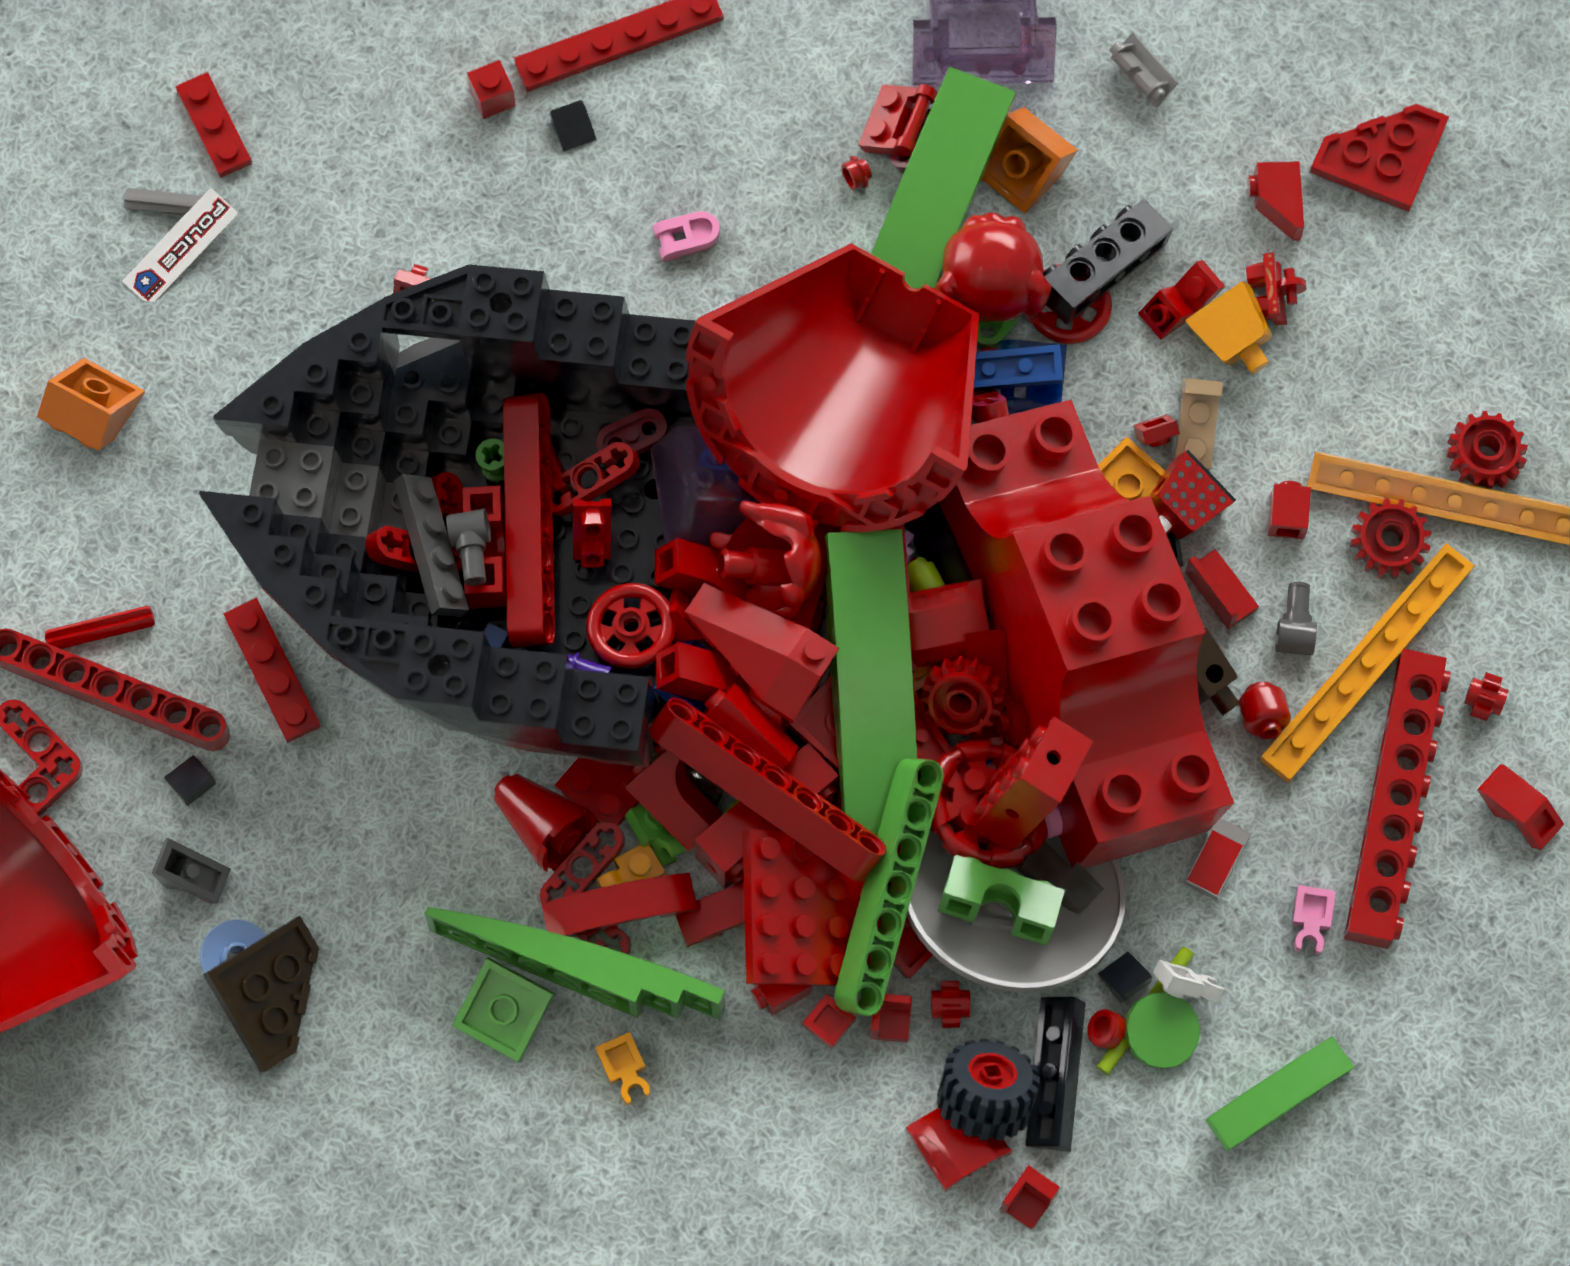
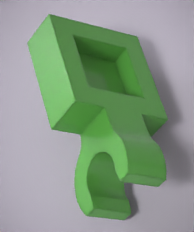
[625,805,685,867]

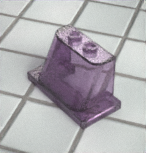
[912,0,1057,85]

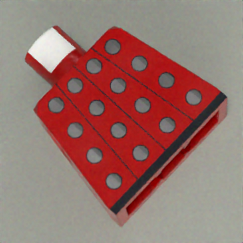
[1149,450,1236,539]

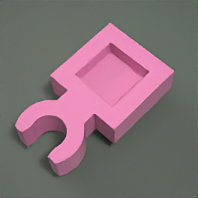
[1292,885,1336,955]

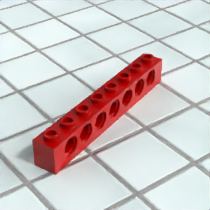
[1344,648,1451,949]

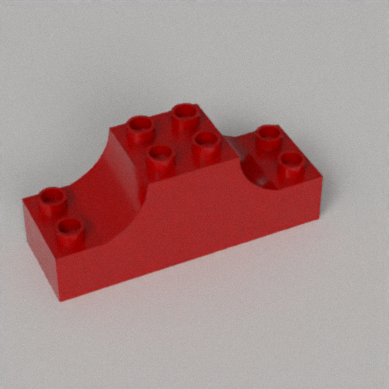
[939,399,1235,872]

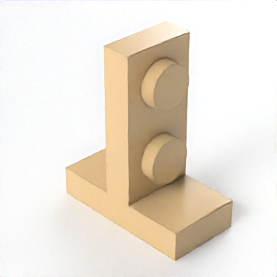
[1175,377,1223,469]

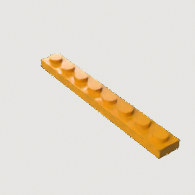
[1307,451,1570,545]
[1260,543,1475,784]

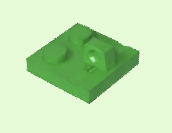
[452,958,556,1062]

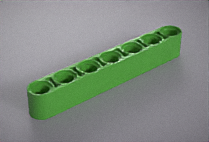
[834,758,944,1016]

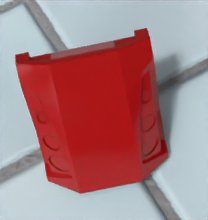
[907,578,990,668]
[906,1108,1012,1192]

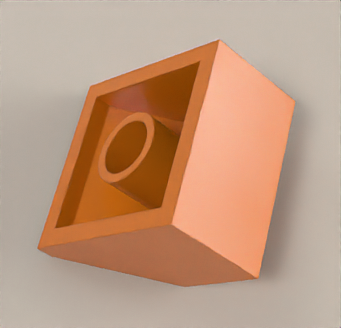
[982,107,1078,214]
[37,358,145,451]

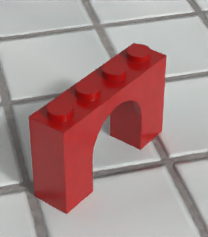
[654,538,751,702]
[625,683,799,851]

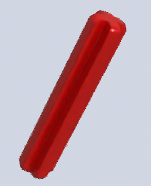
[45,606,155,649]

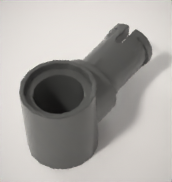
[446,509,491,586]
[1275,582,1317,656]

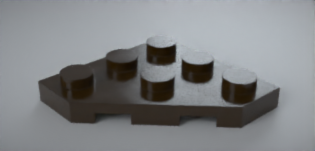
[203,916,319,1073]

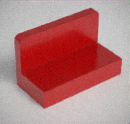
[1185,549,1259,630]

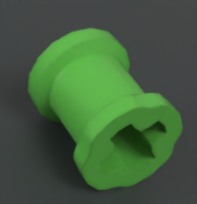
[476,438,504,482]

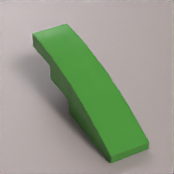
[1205,1036,1354,1152]

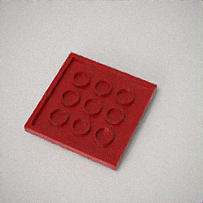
[742,829,881,986]

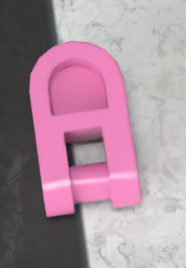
[652,211,720,262]

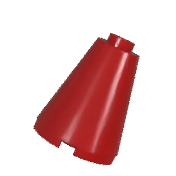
[494,774,597,872]

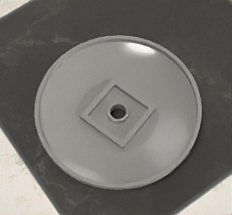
[907,823,1126,992]

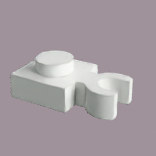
[1153,960,1225,1002]

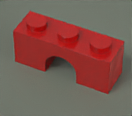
[462,486,507,609]

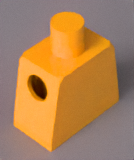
[1185,281,1272,374]

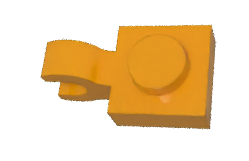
[597,844,666,888]

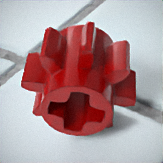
[1464,672,1509,721]
[931,980,970,1028]

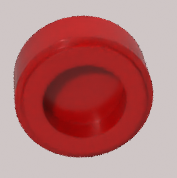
[1087,1009,1126,1049]

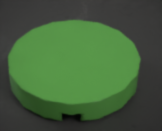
[1124,992,1200,1069]

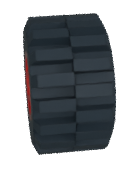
[937,1039,1040,1141]

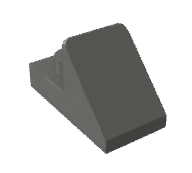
[152,838,231,904]

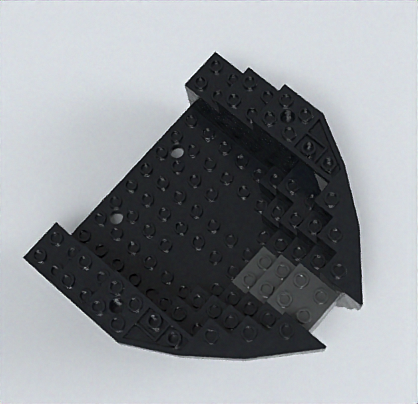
[199,264,704,768]

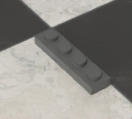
[394,474,469,617]

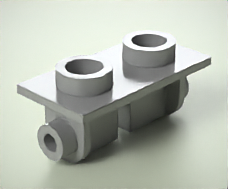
[1109,32,1179,108]

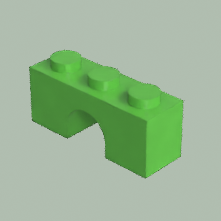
[937,855,1065,946]

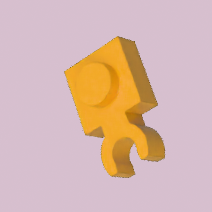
[595,1032,650,1106]

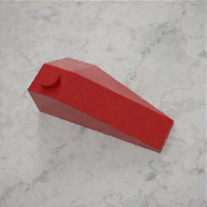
[684,583,839,723]

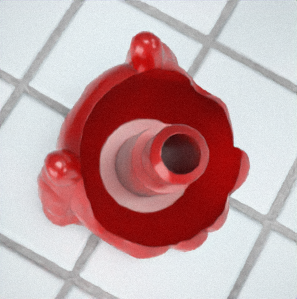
[935,212,1051,324]
[709,501,822,620]

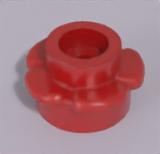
[841,155,872,190]

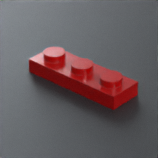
[175,72,253,178]

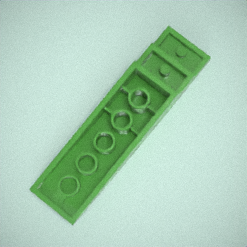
[871,66,1016,289]
[825,529,918,836]
[424,907,725,1020]

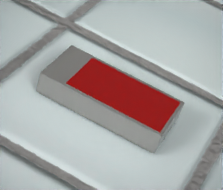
[1183,818,1251,901]

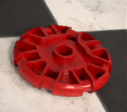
[930,739,1048,869]

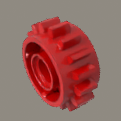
[1446,411,1528,489]
[1350,498,1432,580]
[921,656,1005,737]

